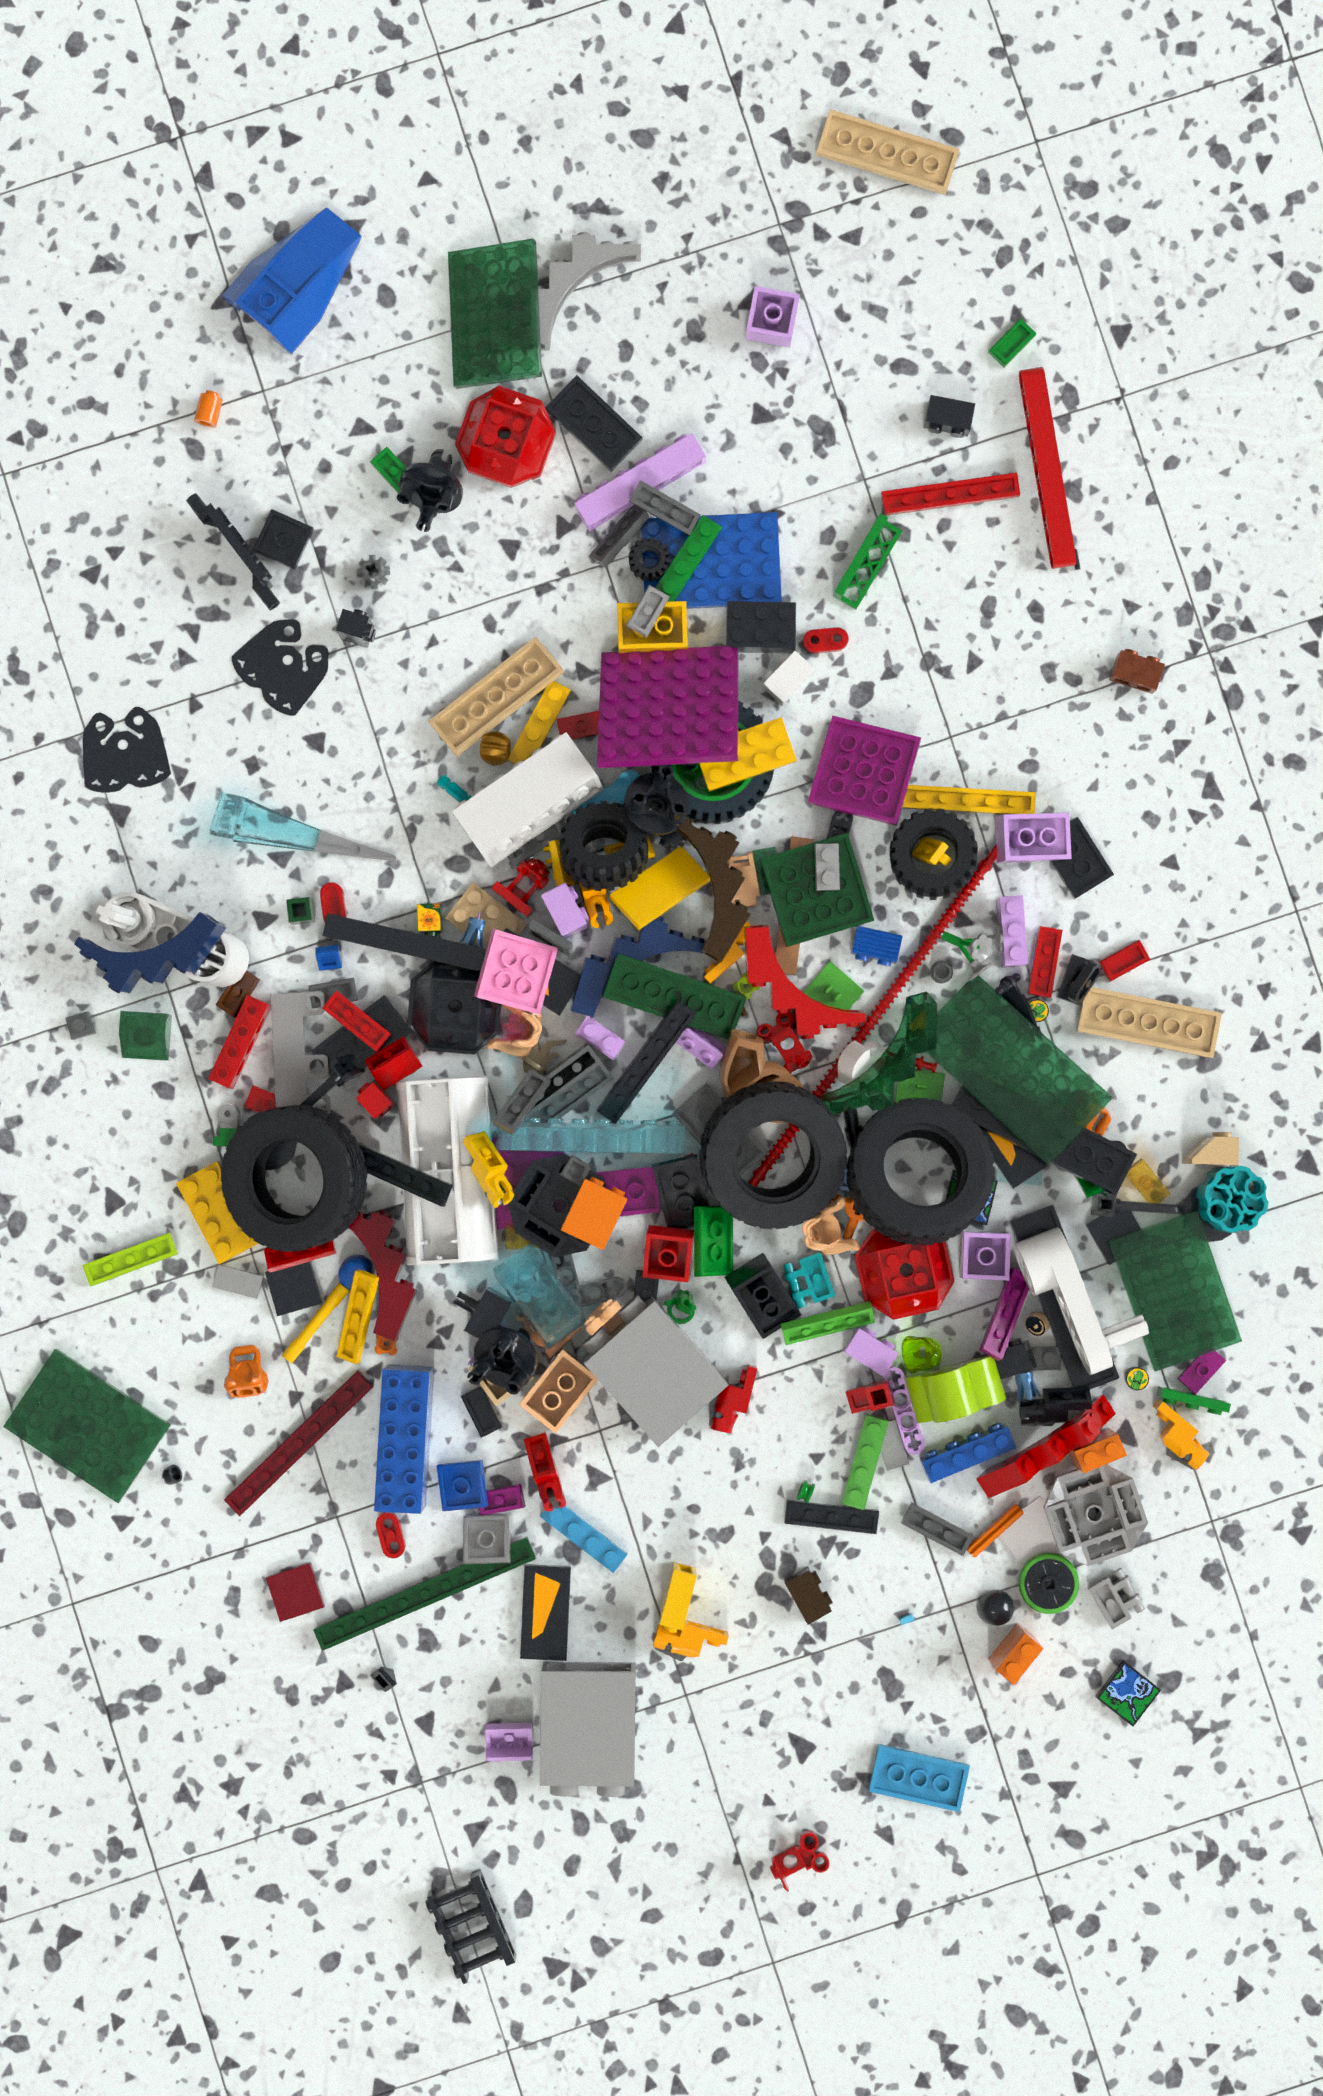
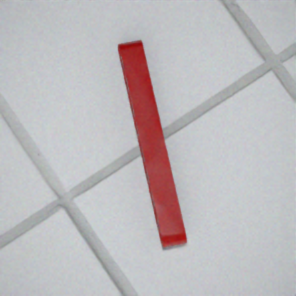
[1019,367,1076,569]

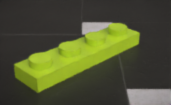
[82,1233,179,1287]

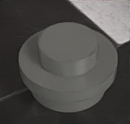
[930,961,953,984]

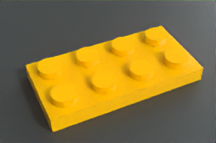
[699,717,797,792]
[176,1161,259,1264]

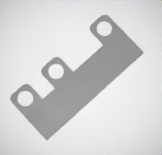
[270,991,331,1114]

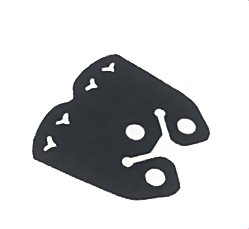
[232,619,329,716]
[82,707,171,793]

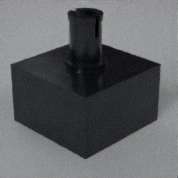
[453,1287,513,1339]

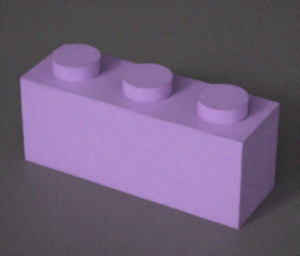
[996,895,1028,968]

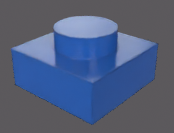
[315,945,342,971]

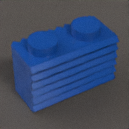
[850,926,903,967]

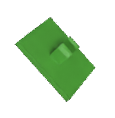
[804,961,864,1010]
[895,1067,945,1103]

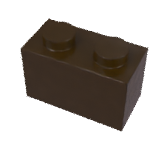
[784,1567,833,1625]

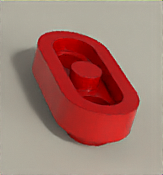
[803,627,849,654]
[376,1512,406,1559]

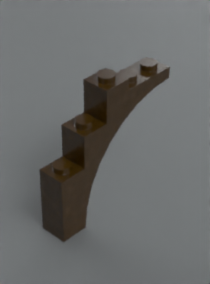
[676,817,750,963]

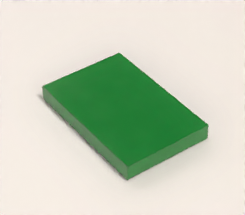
[694,1206,733,1277]

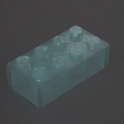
[493,1243,586,1349]

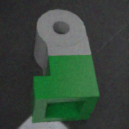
[213,1104,241,1147]

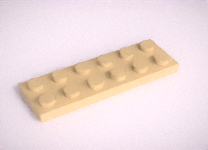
[816,109,960,195]
[428,637,564,757]
[1076,987,1222,1058]

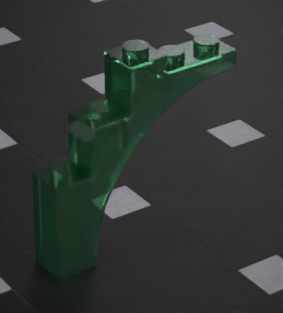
[821,991,937,1114]

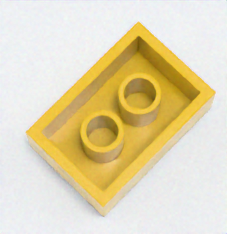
[617,601,688,653]

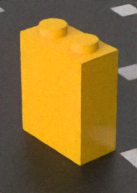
[660,1562,697,1632]

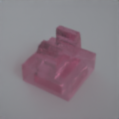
[501,1014,526,1041]

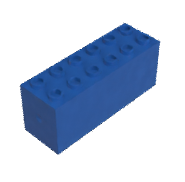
[374,1364,434,1514]

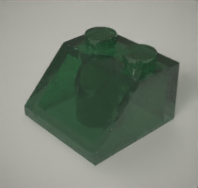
[119,1011,172,1061]

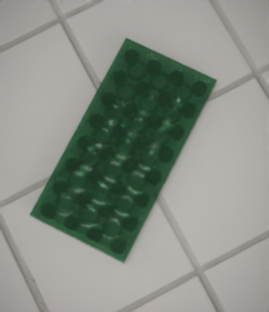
[913,975,1113,1165]

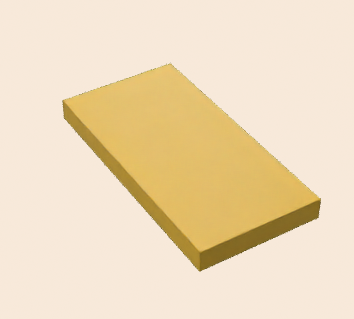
[610,846,710,930]

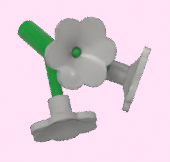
[941,925,1003,981]

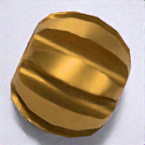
[480,731,511,766]

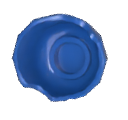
[338,1254,375,1291]

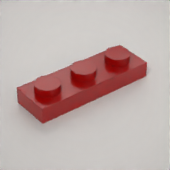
[1027,926,1063,998]
[322,990,391,1052]
[264,1240,337,1273]

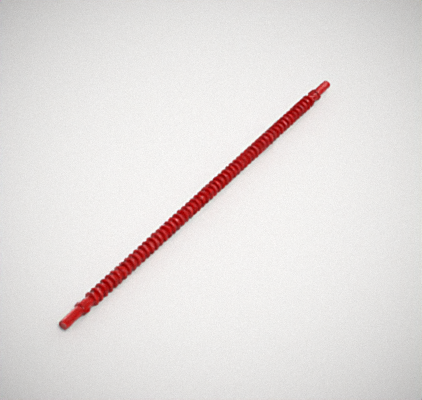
[748,844,997,1187]

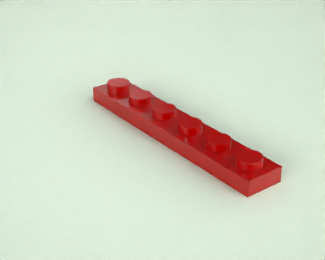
[881,473,1020,516]

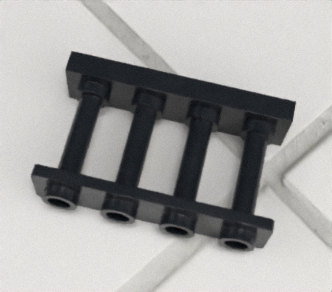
[425,1869,516,1985]

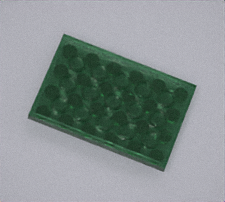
[448,238,542,389]
[1108,1210,1242,1372]
[3,1349,171,1503]

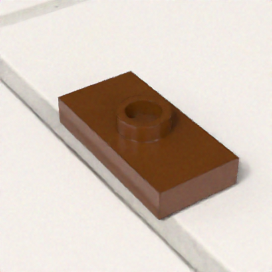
[216,971,261,1018]

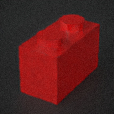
[365,1036,423,1091]
[356,1082,396,1119]

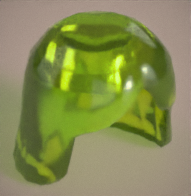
[901,1336,942,1374]

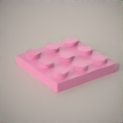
[474,929,558,1015]

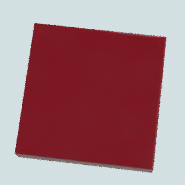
[266,1562,325,1622]

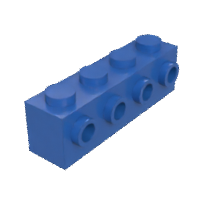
[919,1423,1017,1483]

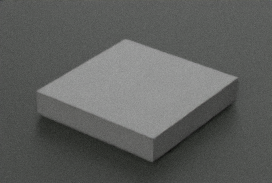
[463,1515,511,1564]

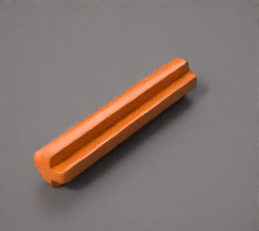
[967,1504,1024,1557]

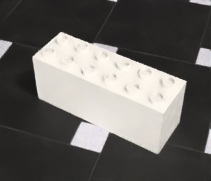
[452,732,604,868]

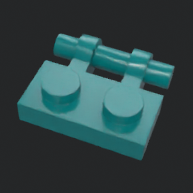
[783,1252,836,1309]

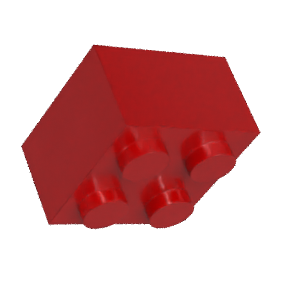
[642,1225,694,1283]

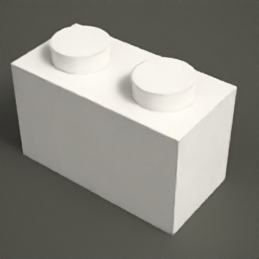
[763,651,815,706]

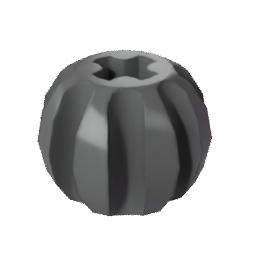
[356,555,390,589]

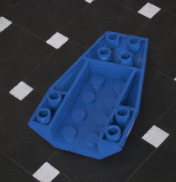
[222,207,362,355]

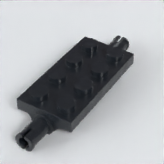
[186,493,280,611]

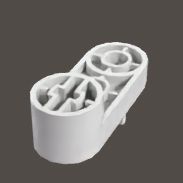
[96,892,249,987]
[1013,1227,1149,1375]

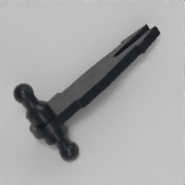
[995,973,1042,1043]

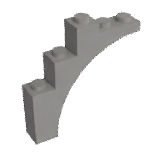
[526,232,641,350]

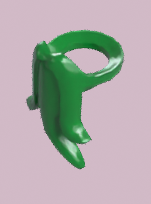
[663,1289,696,1324]

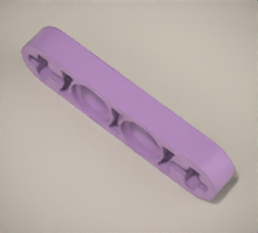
[883,1366,925,1455]

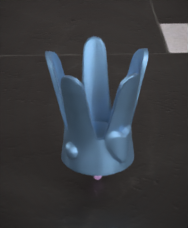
[460,912,487,948]
[1015,1371,1041,1402]

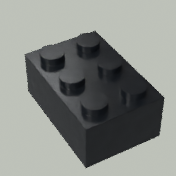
[726,601,796,653]

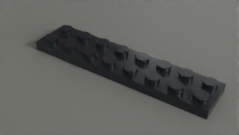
[952,1070,1137,1195]
[1009,1205,1120,1389]

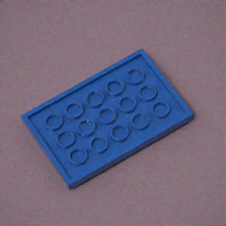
[641,512,782,609]

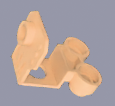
[584,1299,623,1336]

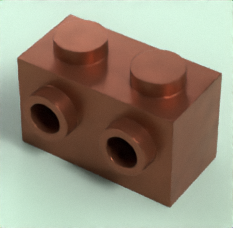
[1109,649,1165,694]

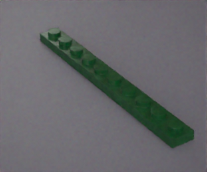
[313,1536,536,1651]

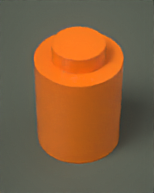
[194,390,223,428]

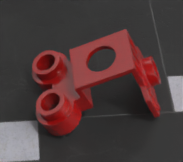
[756,1012,813,1074]
[770,1831,830,1892]

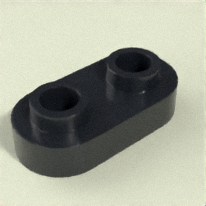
[1067,960,1102,1004]

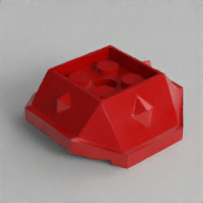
[455,385,556,488]
[854,1228,955,1320]

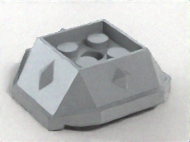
[1043,1464,1148,1566]

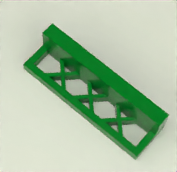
[833,513,902,610]

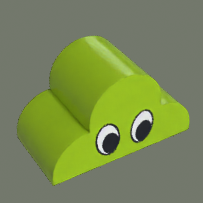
[904,1355,1006,1423]

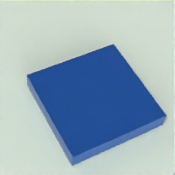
[436,1460,489,1511]

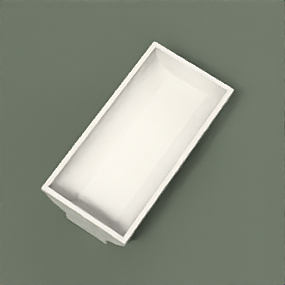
[396,1075,499,1265]

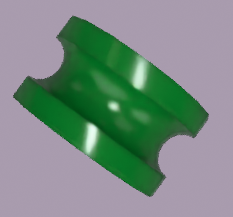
[796,1480,815,1503]

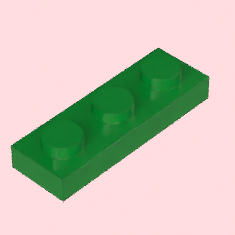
[1157,1386,1231,1415]

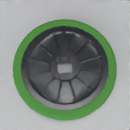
[1019,1553,1079,1614]

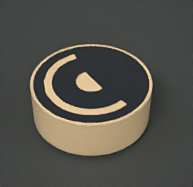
[1025,1312,1050,1336]

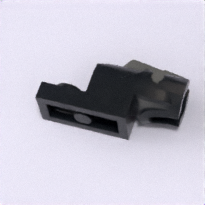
[1019,1387,1092,1426]

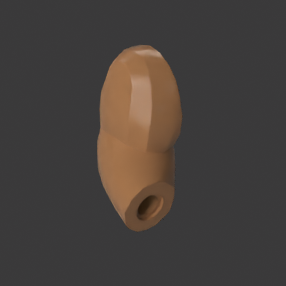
[719,1029,803,1123]

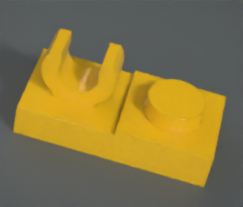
[912,837,951,867]
[543,840,577,887]

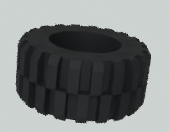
[559,801,648,891]
[889,808,978,900]

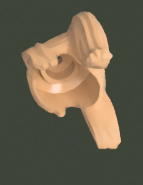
[486,1005,542,1057]
[802,1196,860,1255]

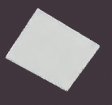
[1000,1497,1072,1567]

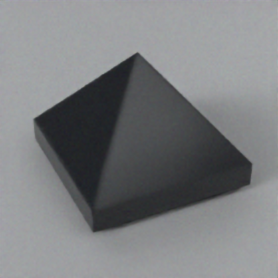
[370,1667,397,1692]

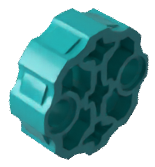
[1196,1165,1269,1233]

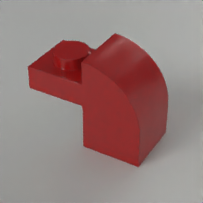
[845,1380,895,1414]

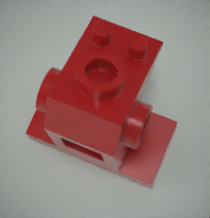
[492,858,550,919]

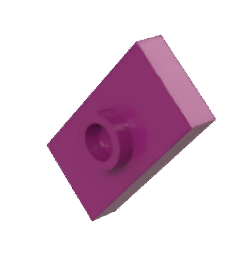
[1177,1345,1226,1395]
[479,1484,526,1516]

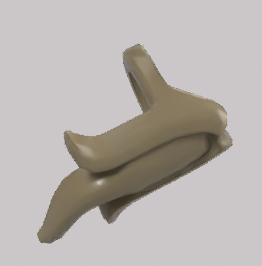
[522,1040,567,1075]

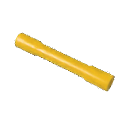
[282,1282,350,1363]

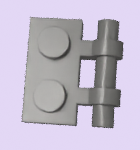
[1087,1568,1145,1630]

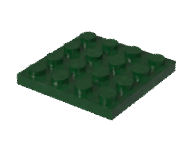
[759,833,874,947]

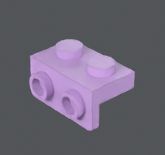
[676,1026,726,1070]
[485,1722,533,1762]

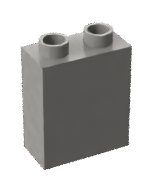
[582,1295,728,1448]
[540,1662,636,1797]

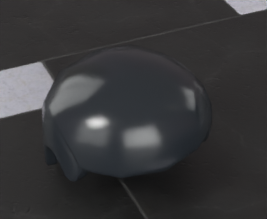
[976,1590,1015,1626]

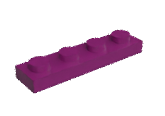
[979,1268,1029,1361]

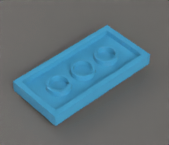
[868,1744,970,1812]

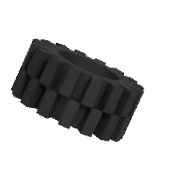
[628,537,670,582]

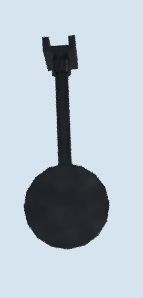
[247,1054,365,1171]
[1091,1186,1234,1242]

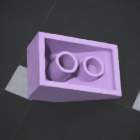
[995,813,1072,863]

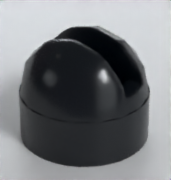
[161,1465,182,1485]

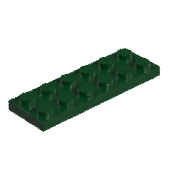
[602,953,747,1039]

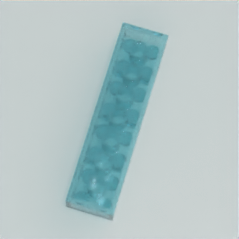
[496,1118,685,1154]

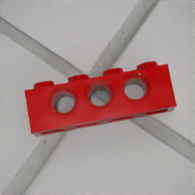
[208,995,271,1089]

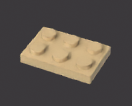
[445,883,527,949]

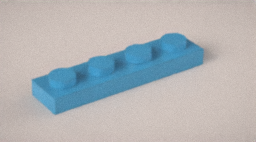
[540,1505,628,1573]

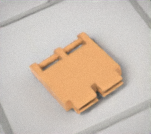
[710,851,760,907]

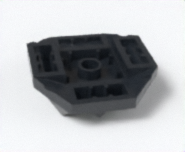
[407,961,502,1055]
[508,1154,606,1258]

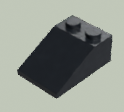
[724,1253,802,1339]

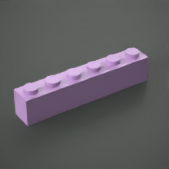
[574,433,706,532]

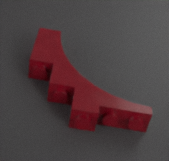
[349,1210,417,1342]

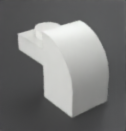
[838,1040,888,1089]

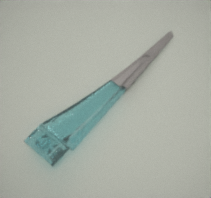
[210,792,396,861]

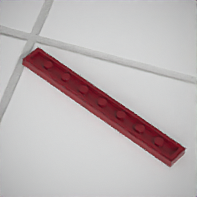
[224,1370,374,1517]

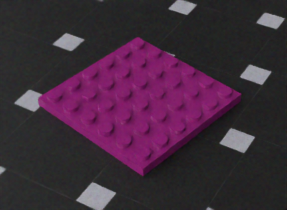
[597,646,739,768]

